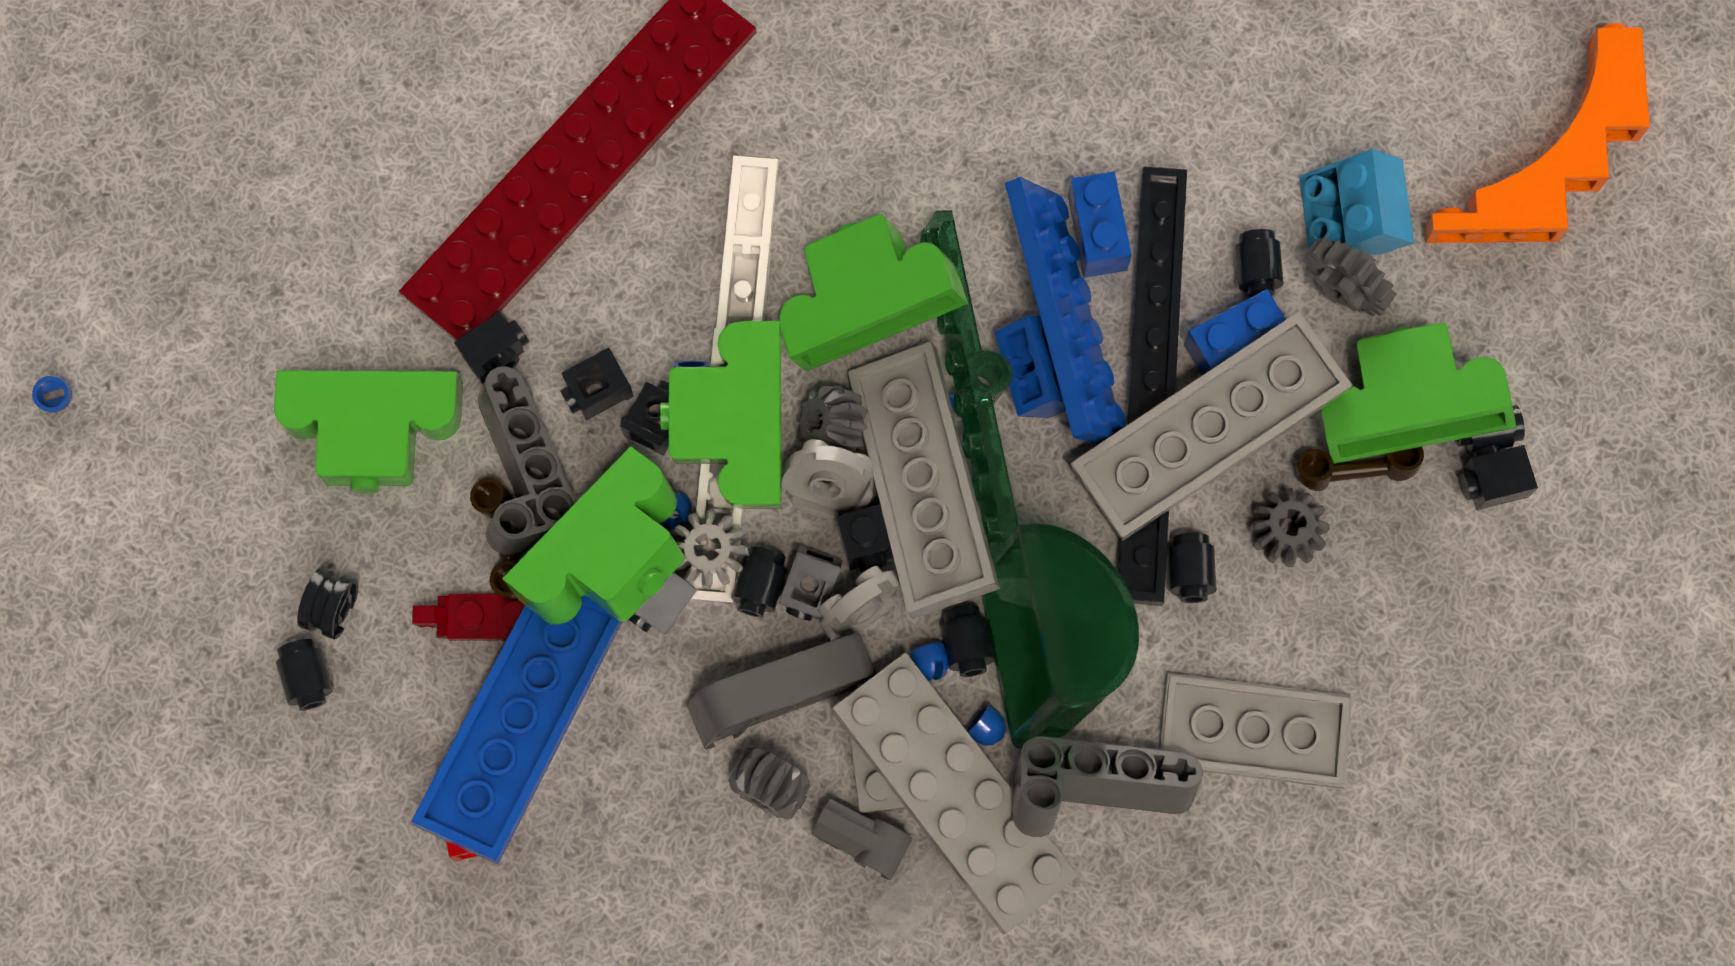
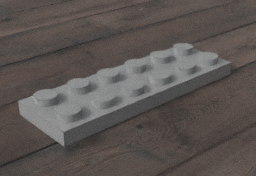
[1071,312,1352,541]
[848,341,1000,619]
[831,652,1079,935]

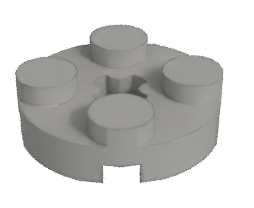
[781,439,874,519]
[818,566,903,641]

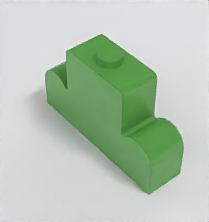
[779,214,968,372]
[660,321,782,509]
[1321,323,1516,464]
[274,370,463,494]
[502,446,685,624]

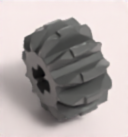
[796,385,868,453]
[1250,488,1330,567]
[728,747,810,819]

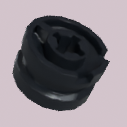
[297,567,359,640]

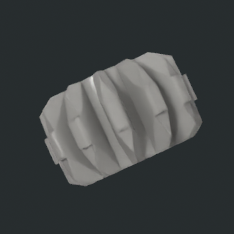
[675,509,749,589]

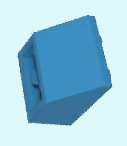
[1299,149,1414,255]

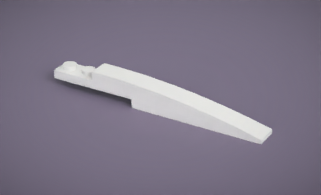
[691,155,779,603]

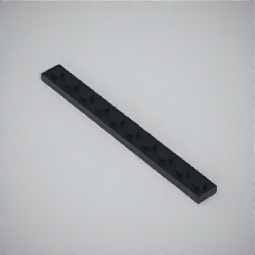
[1117,166,1187,606]

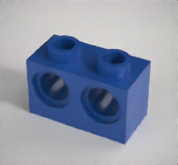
[995,315,1066,418]

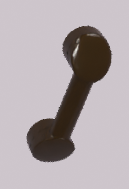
[1296,447,1424,491]
[470,478,519,600]

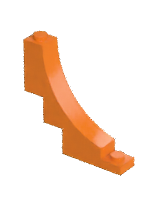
[1425,23,1650,243]

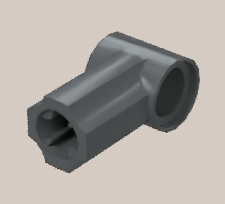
[811,798,913,880]

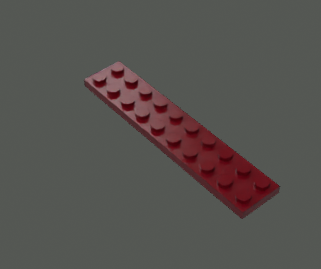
[399,0,757,341]

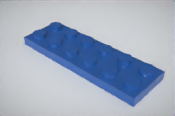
[1005,177,1126,444]
[411,595,623,865]

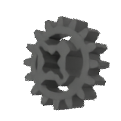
[1302,237,1396,316]

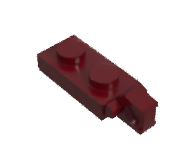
[412,593,525,641]

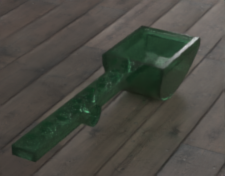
[920,210,1139,749]

